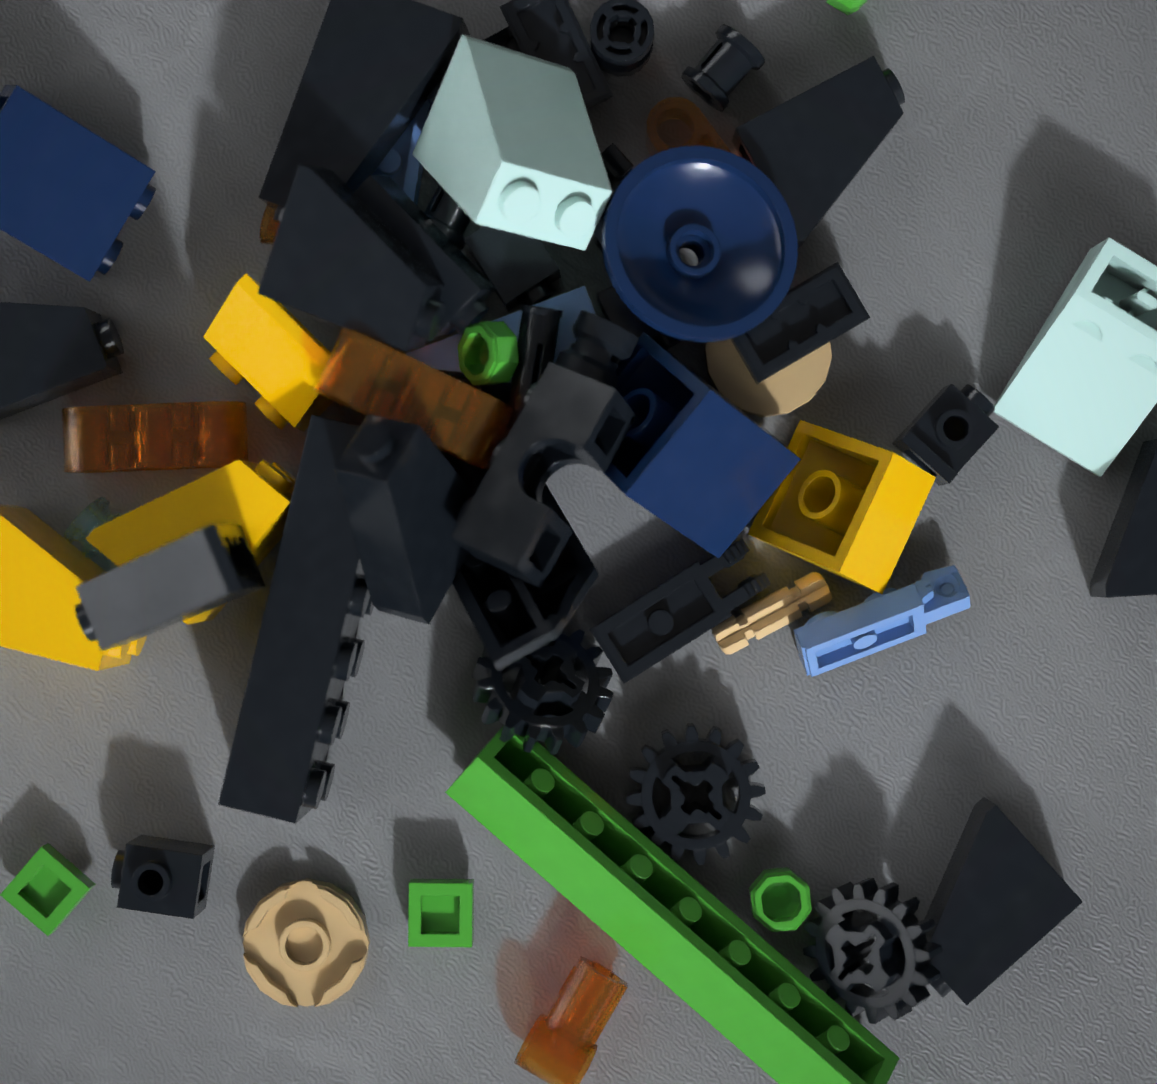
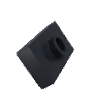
[500,0,613,110]
[730,262,870,384]

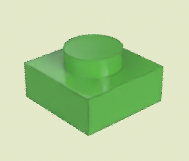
[0,843,95,936]
[408,879,474,947]

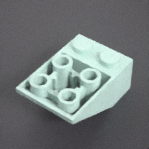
[993,237,1157,477]

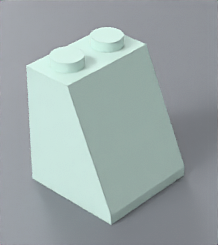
[412,34,612,251]

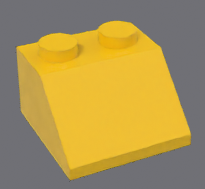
[203,273,357,431]
[748,420,936,594]

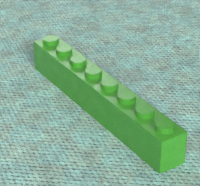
[445,725,900,1084]

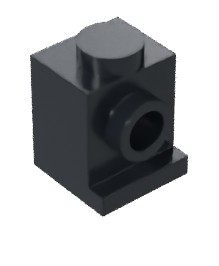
[892,384,999,486]

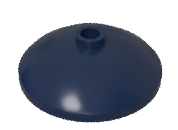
[602,146,798,342]

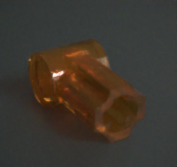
[514,956,628,1084]

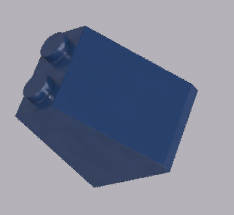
[0,85,156,282]
[602,332,801,559]

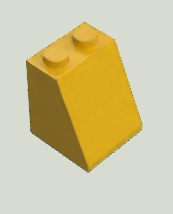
[85,459,296,625]
[0,504,147,671]

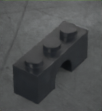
[451,362,637,589]

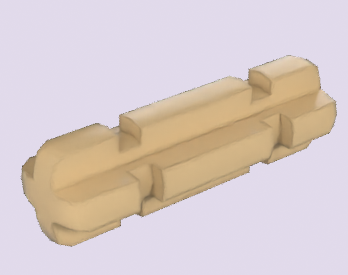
[712,572,832,655]

